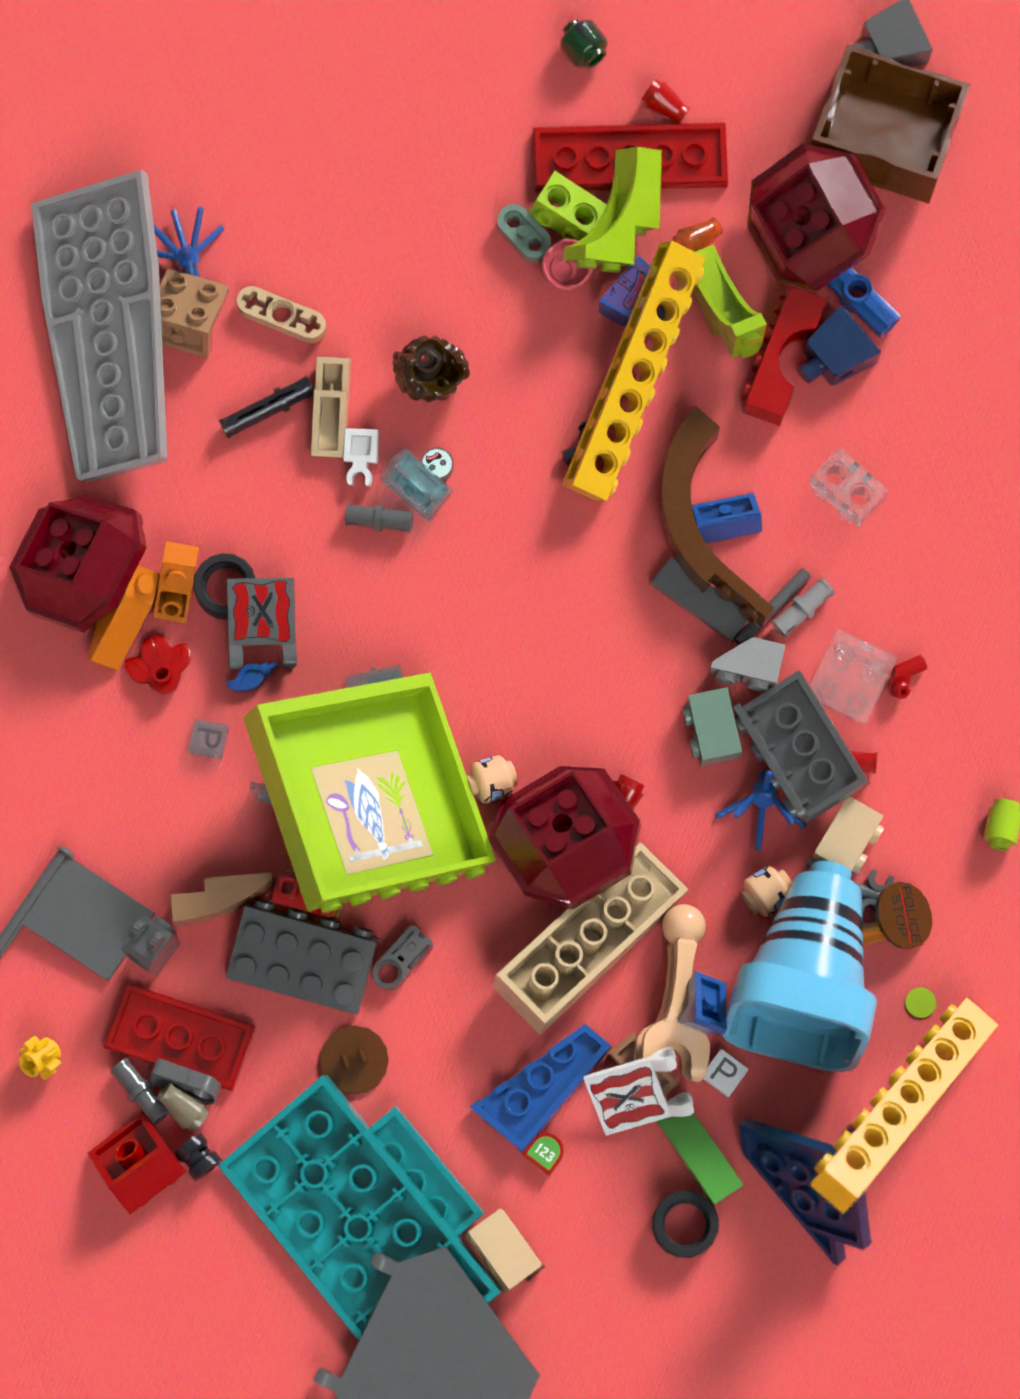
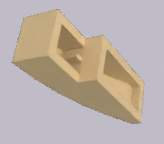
[311,357,352,458]

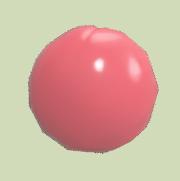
[541,239,592,291]

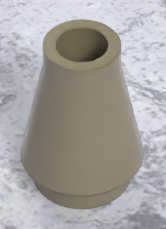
[157,1083,209,1132]

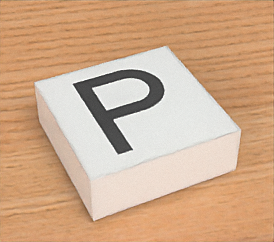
[703,1049,749,1098]

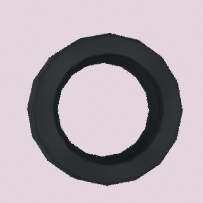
[193,553,255,620]
[652,1191,719,1258]

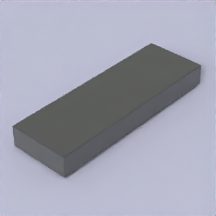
[651,557,748,643]

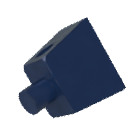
[797,305,881,386]

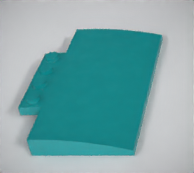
[218,1075,503,1341]

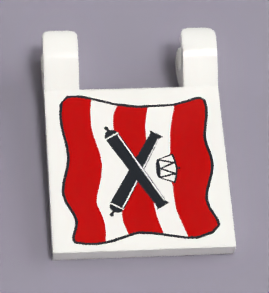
[584,1047,694,1136]

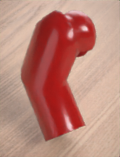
[888,655,927,699]

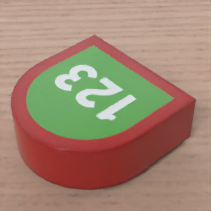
[522,1133,563,1176]

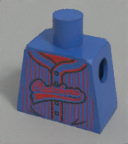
[599,256,665,327]

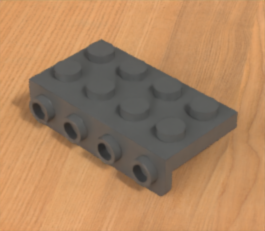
[733,670,870,823]
[226,899,380,1015]

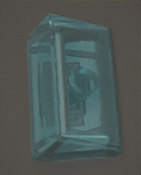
[381,449,453,522]

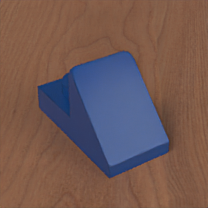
[678,971,727,1034]

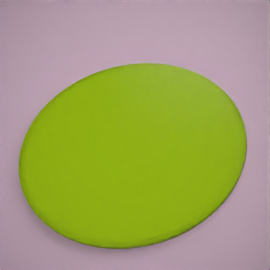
[905,987,936,1018]

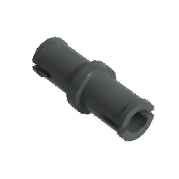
[345,504,414,533]
[110,1058,169,1125]

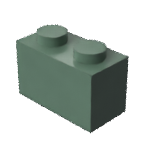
[682,687,742,767]

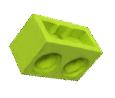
[528,171,607,241]

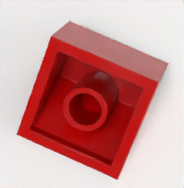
[87,1111,186,1214]

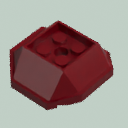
[747,143,886,291]
[9,494,147,633]
[488,766,641,910]

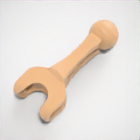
[634,904,710,1082]

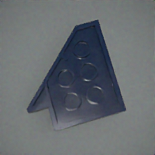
[739,1118,872,1265]

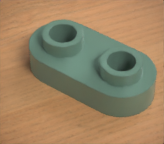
[497,204,551,262]

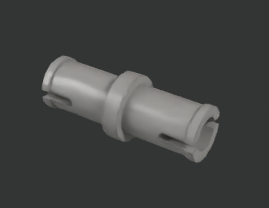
[772,578,835,638]

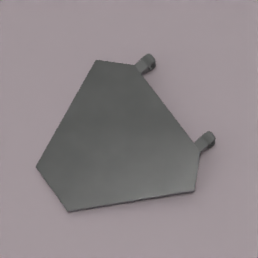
[313,1247,540,1399]

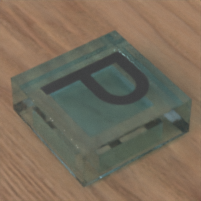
[188,719,229,760]

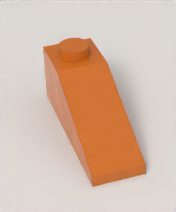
[87,565,160,671]

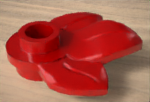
[125,634,191,694]

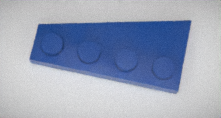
[470,1024,612,1153]

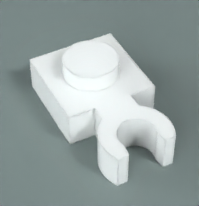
[344,428,380,487]

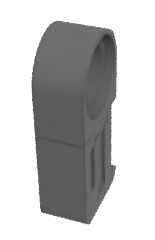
[373,926,433,990]
[150,1059,221,1105]

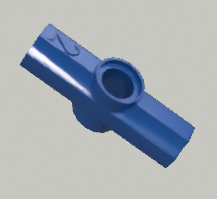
[827,268,901,338]

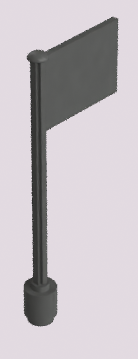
[0,846,155,981]

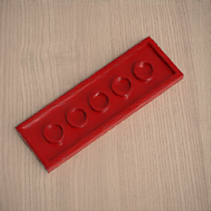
[533,123,728,192]

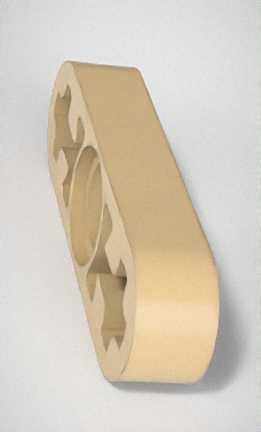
[237,286,327,343]

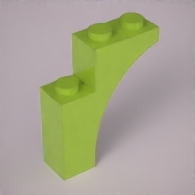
[564,147,662,272]
[692,245,767,359]

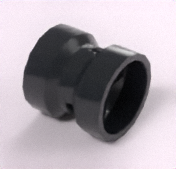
[174,1132,222,1181]

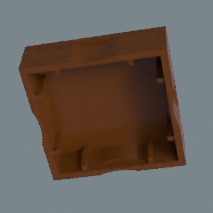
[810,44,970,204]

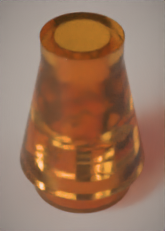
[673,217,723,252]

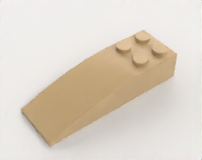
[492,842,689,1035]

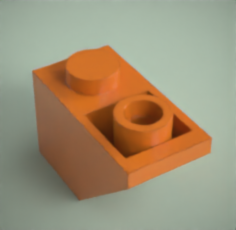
[153,541,199,623]

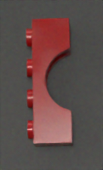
[741,286,827,426]

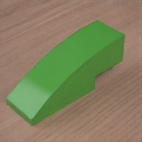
[656,1113,743,1206]

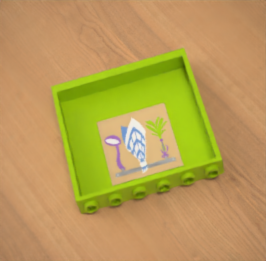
[243,672,496,913]

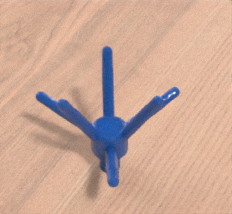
[154,206,224,277]
[715,770,806,851]

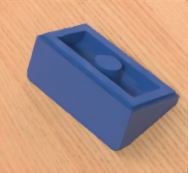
[692,493,762,543]

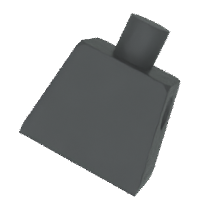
[851,0,933,67]

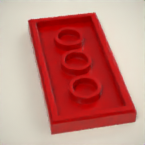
[103,982,256,1092]

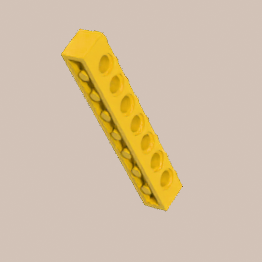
[562,241,706,501]
[810,998,998,1214]

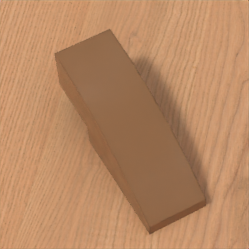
[171,872,275,927]

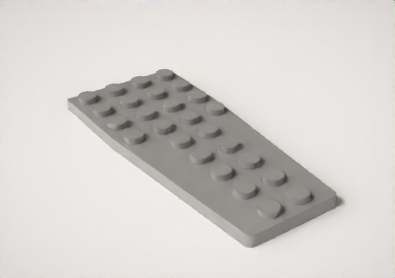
[31,170,167,482]

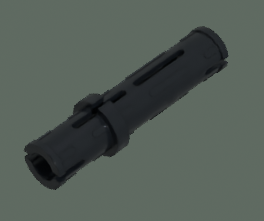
[219,376,314,439]

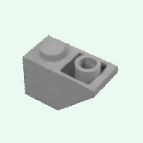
[709,637,786,692]

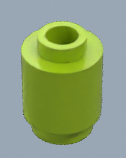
[983,799,1020,851]

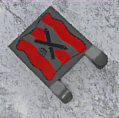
[227,578,297,670]

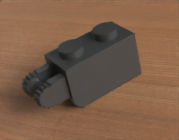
[121,915,180,977]

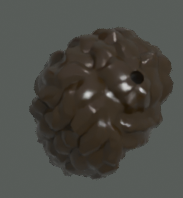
[392,335,470,403]

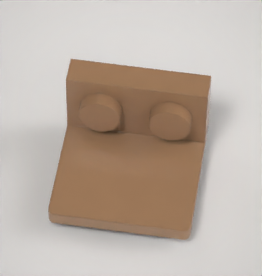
[160,269,229,358]

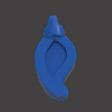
[226,661,278,692]

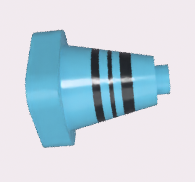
[722,861,877,1072]

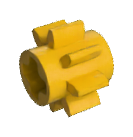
[18,1035,62,1080]

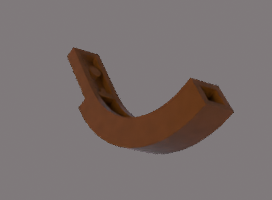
[660,406,774,627]

